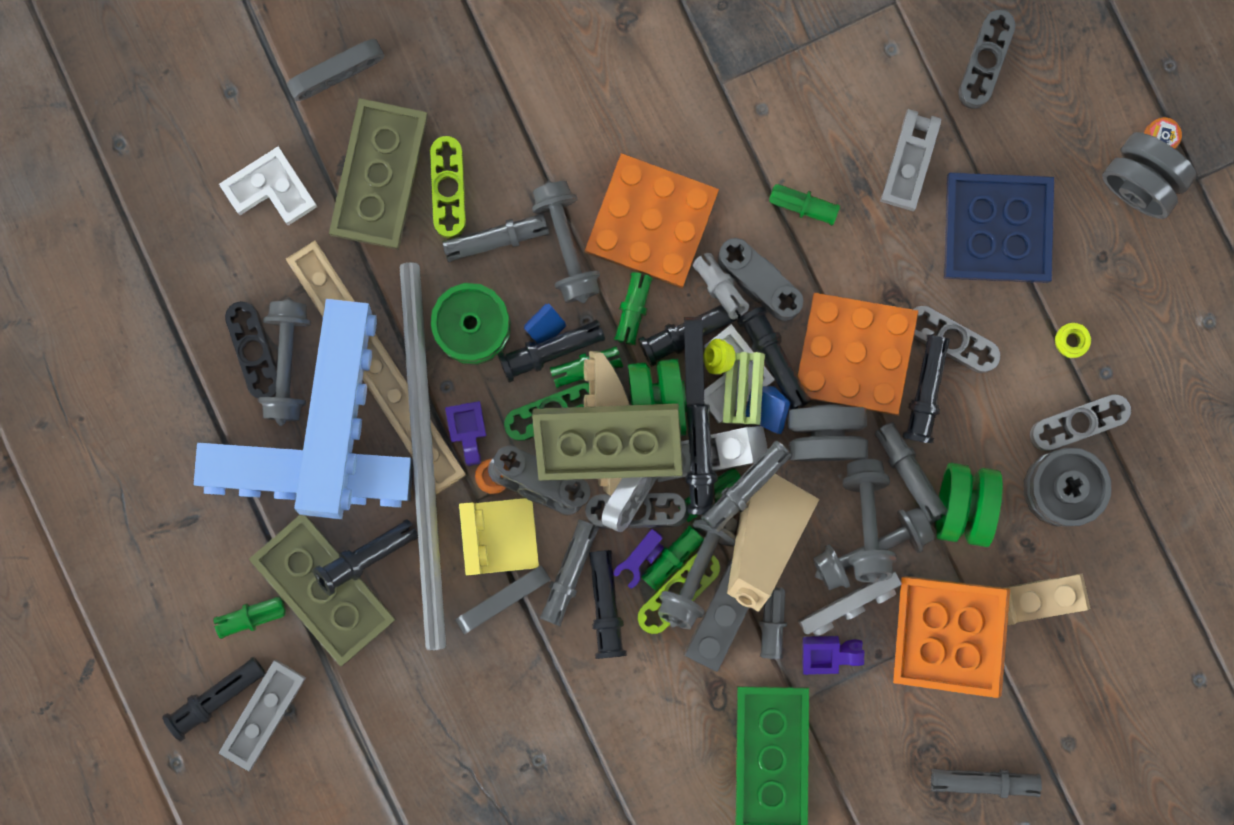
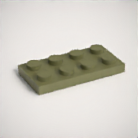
[329,98,428,250]
[532,404,683,481]
[249,515,396,667]

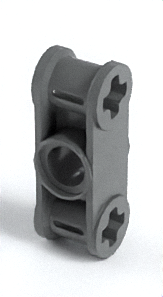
[718,238,803,321]
[488,446,590,515]

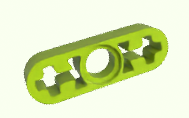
[430,136,466,239]
[637,553,720,634]

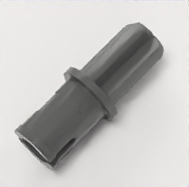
[759,587,787,659]

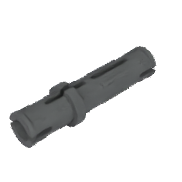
[442,213,549,263]
[875,422,948,524]
[701,441,792,534]
[540,519,600,627]
[931,769,1042,798]

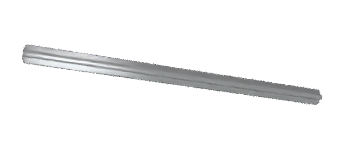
[400,262,446,650]

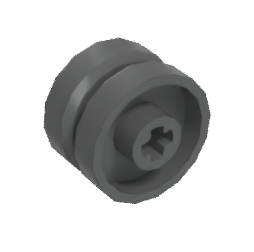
[1102,132,1197,219]
[788,405,868,461]
[1024,448,1111,527]

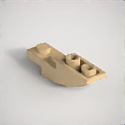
[584,351,629,496]
[1003,573,1091,625]

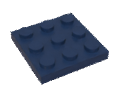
[944,173,1054,283]

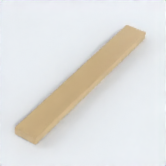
[286,241,467,494]

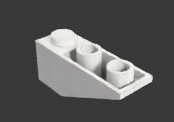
[658,426,768,482]

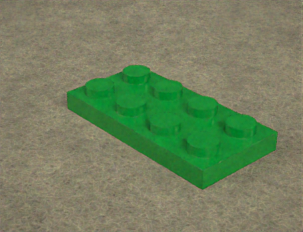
[735,686,809,825]

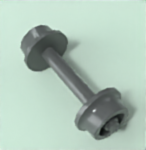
[532,180,600,304]
[258,297,311,426]
[842,459,897,584]
[813,507,935,590]
[658,514,738,629]

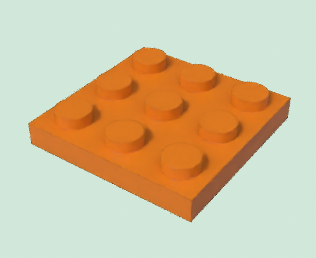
[585,153,719,289]
[798,293,919,416]
[893,576,1010,698]

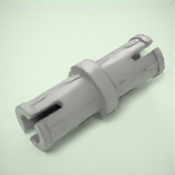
[693,253,749,319]

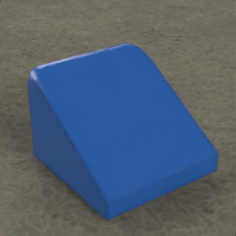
[524,303,566,344]
[746,386,790,434]

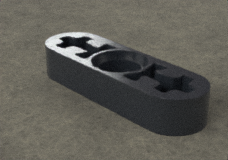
[225,301,277,398]
[684,316,704,420]

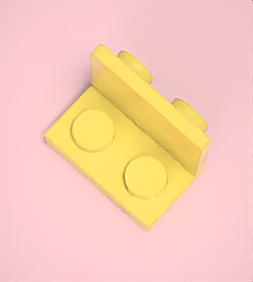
[459,498,539,575]

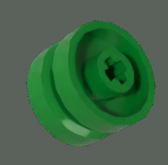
[431,283,511,365]
[628,359,687,436]
[935,463,1003,547]

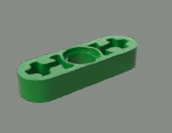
[504,383,589,441]

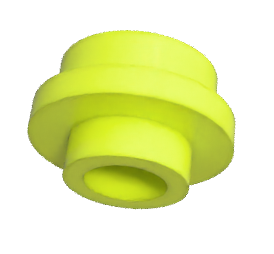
[1055,323,1091,358]
[703,339,735,375]

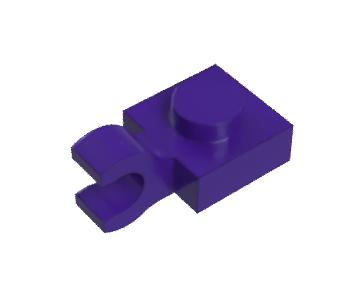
[445,401,487,466]
[613,528,664,589]
[802,636,865,675]

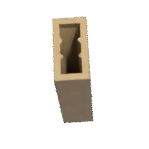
[727,474,820,612]

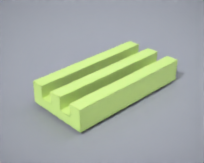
[723,352,765,425]

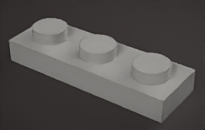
[798,572,902,637]
[219,660,306,771]

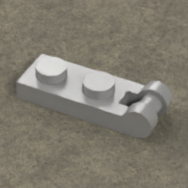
[880,109,942,212]

